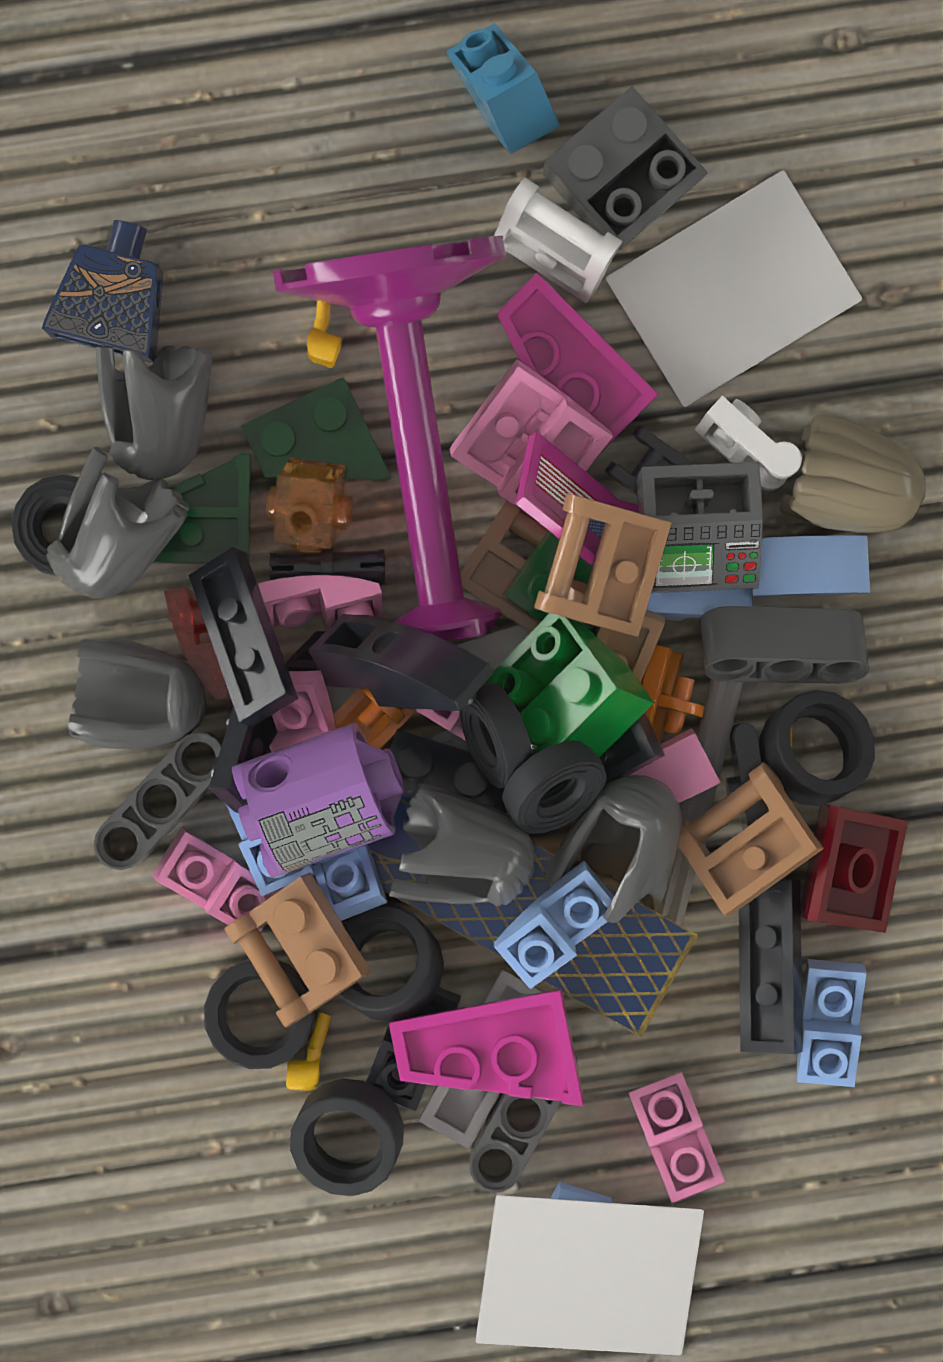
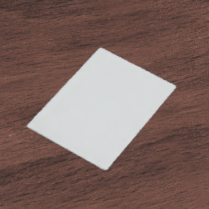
[606,170,862,407]
[476,1195,704,1355]

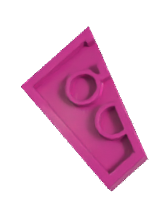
[496,273,659,456]
[389,988,585,1106]

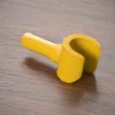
[307,301,343,368]
[286,1012,332,1091]

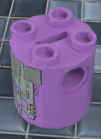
[232,722,405,878]

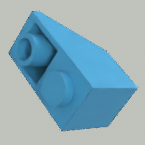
[446,23,560,155]

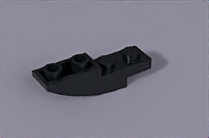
[286,614,494,711]

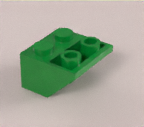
[484,613,654,757]

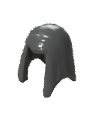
[96,346,212,480]
[47,447,189,598]
[68,638,207,749]
[546,775,682,923]
[389,783,535,906]

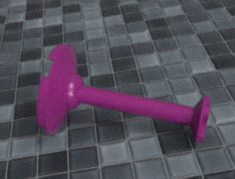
[273,235,506,640]

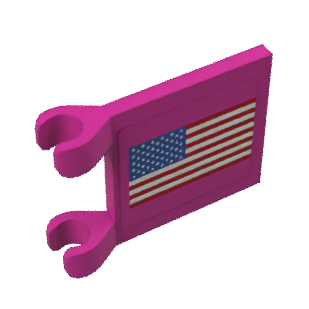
[516,431,638,566]

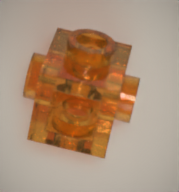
[266,458,353,552]

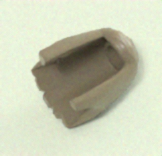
[780,415,926,533]

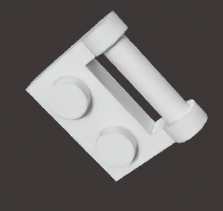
[494,177,623,304]
[695,396,802,491]

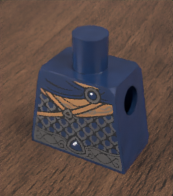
[42,220,163,363]

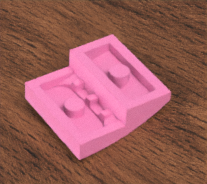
[449,359,613,516]

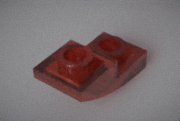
[164,587,231,701]

